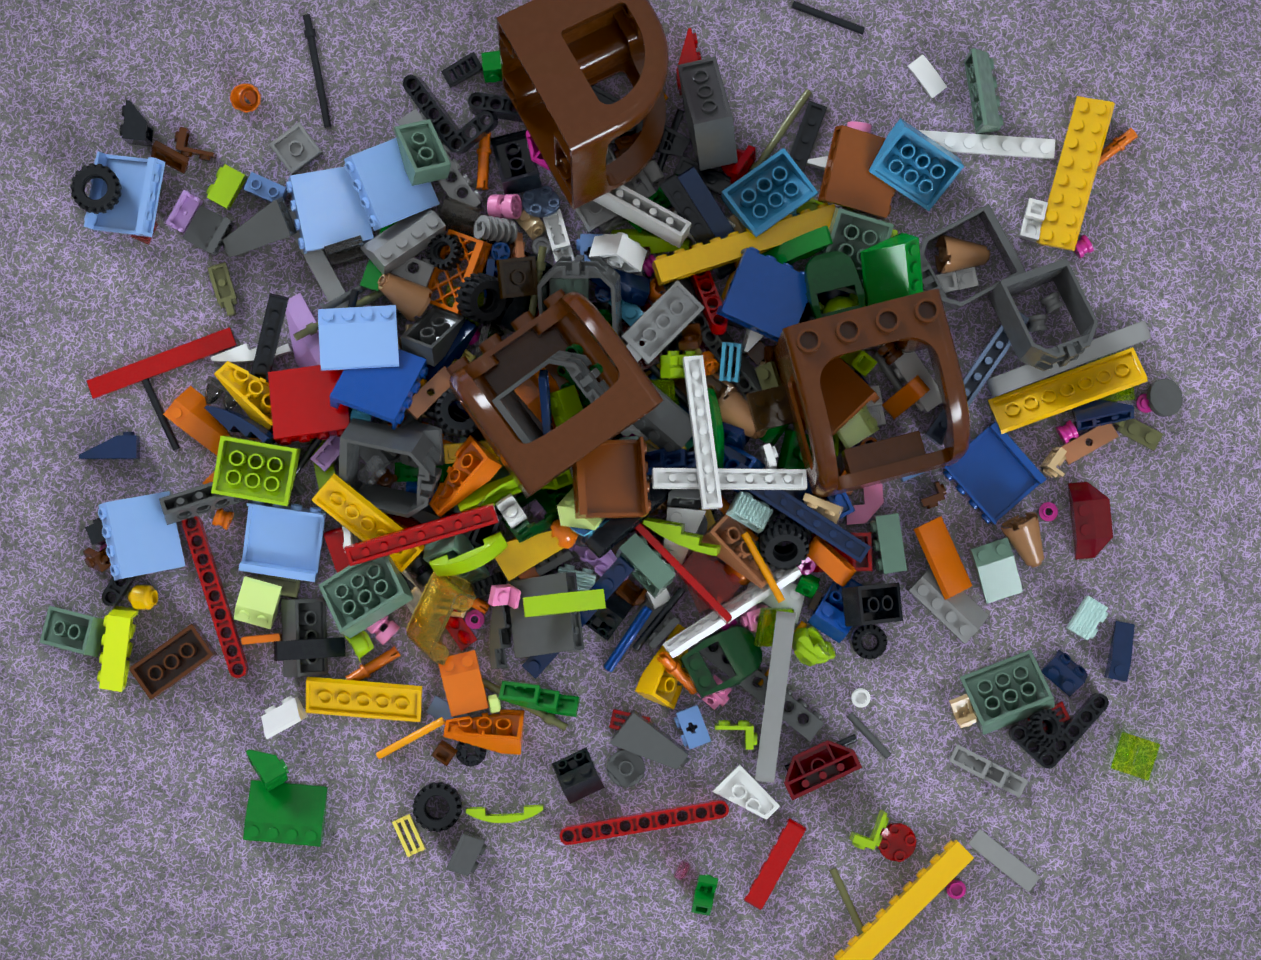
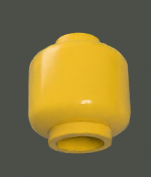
[128,584,158,610]

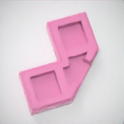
[846,484,884,525]

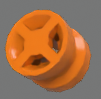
[700,351,720,376]
[212,508,234,530]

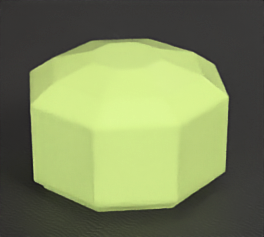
[487,694,501,714]

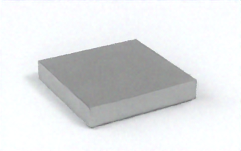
[269,122,323,175]

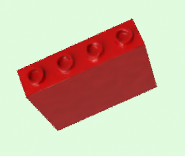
[268,365,350,445]

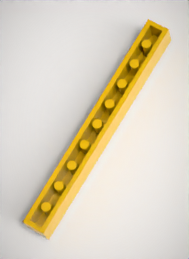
[652,203,835,286]
[834,840,974,960]

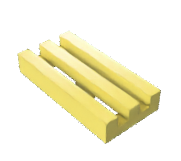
[392,814,426,857]

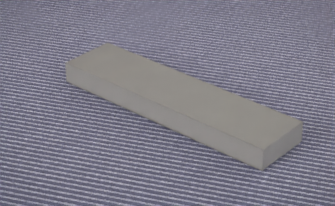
[967,829,1040,892]

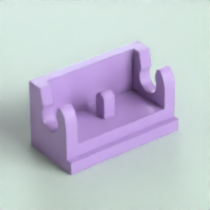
[166,190,204,234]

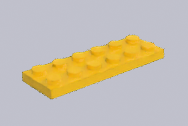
[311,473,425,573]
[306,677,422,722]

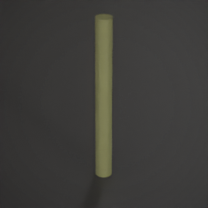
[829,868,863,935]

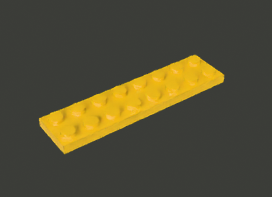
[1036,96,1115,251]
[988,347,1148,434]

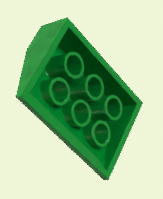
[860,233,923,306]
[243,780,328,847]

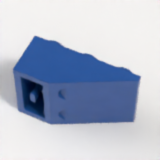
[807,578,863,643]

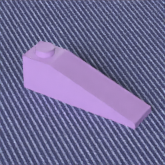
[286,293,320,368]

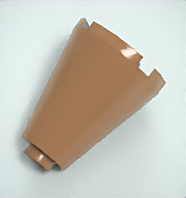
[935,235,990,274]
[378,273,433,322]
[719,390,767,439]
[1001,512,1044,567]

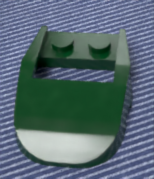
[804,251,865,319]
[496,484,573,543]
[679,627,763,699]

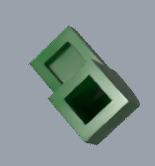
[691,874,718,916]

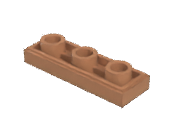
[406,366,451,420]
[1061,423,1119,465]

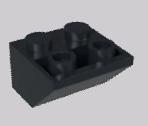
[120,100,154,147]
[585,592,633,641]
[552,747,605,804]

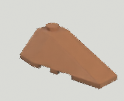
[702,513,774,589]

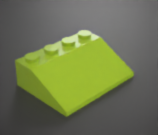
[211,436,301,506]

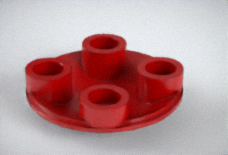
[878,823,916,862]

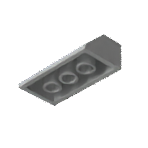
[361,209,446,275]
[907,566,989,644]

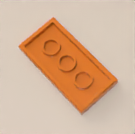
[913,516,972,600]

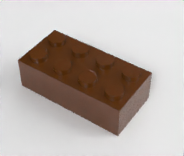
[128,623,217,700]

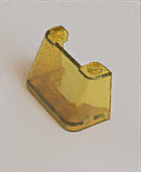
[406,572,476,665]

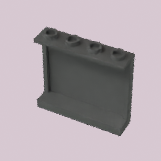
[507,572,584,658]

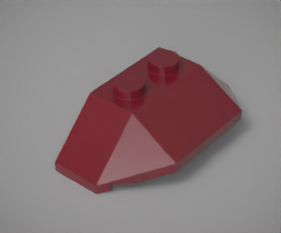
[1068,482,1113,560]
[784,740,862,800]

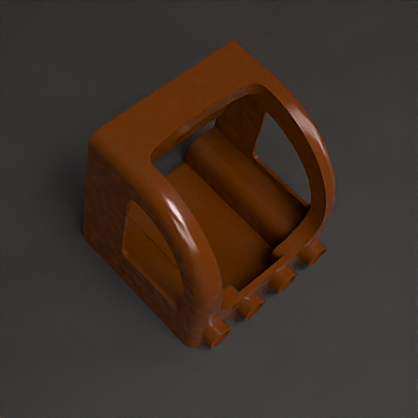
[496,0,669,210]
[446,289,664,498]
[774,289,970,498]

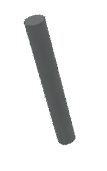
[847,712,891,759]

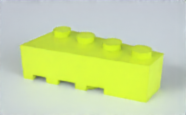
[97,605,139,692]

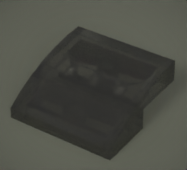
[439,196,482,238]
[324,235,369,270]

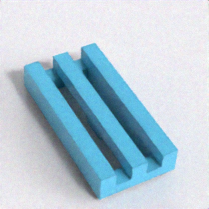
[719,342,743,382]

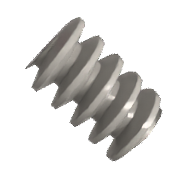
[474,215,518,244]

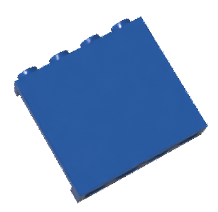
[716,247,807,342]
[330,349,429,430]
[942,421,1047,525]

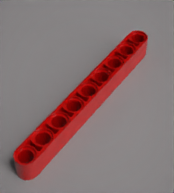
[182,516,249,678]
[560,799,729,845]

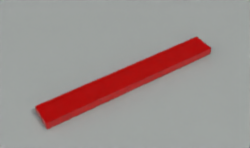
[86,327,237,399]
[344,503,499,566]
[633,523,732,624]

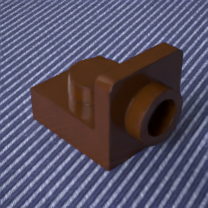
[678,323,703,350]

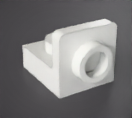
[495,494,528,528]

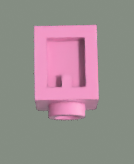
[488,584,521,609]

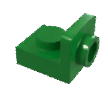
[795,574,820,599]

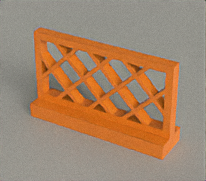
[428,229,492,316]

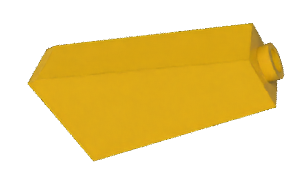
[495,530,564,581]

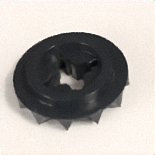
[456,741,486,767]

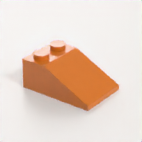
[437,650,489,717]

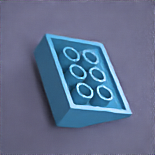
[869,118,964,211]
[721,148,818,238]

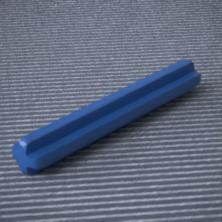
[604,605,652,672]

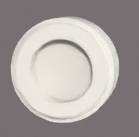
[851,688,870,708]

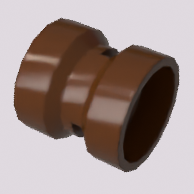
[877,342,903,366]

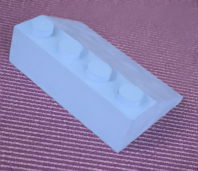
[318,305,399,371]

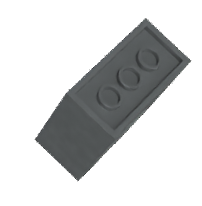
[678,56,738,171]
[919,204,1026,310]
[537,255,623,341]
[988,258,1098,371]
[492,350,610,443]
[339,418,442,518]

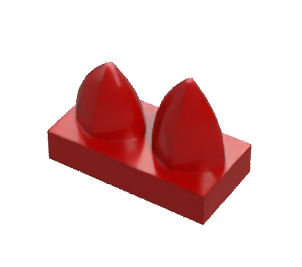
[721,145,756,184]
[440,609,478,651]

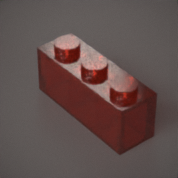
[682,551,741,603]

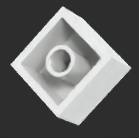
[589,232,647,273]

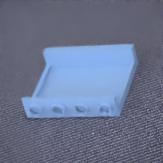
[344,138,440,231]
[84,151,165,237]
[286,166,374,254]
[98,491,185,581]
[239,500,326,582]

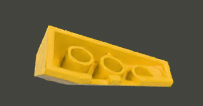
[214,361,273,431]
[635,624,688,710]

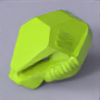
[792,626,836,667]

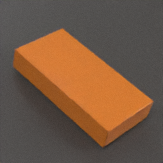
[241,633,282,645]

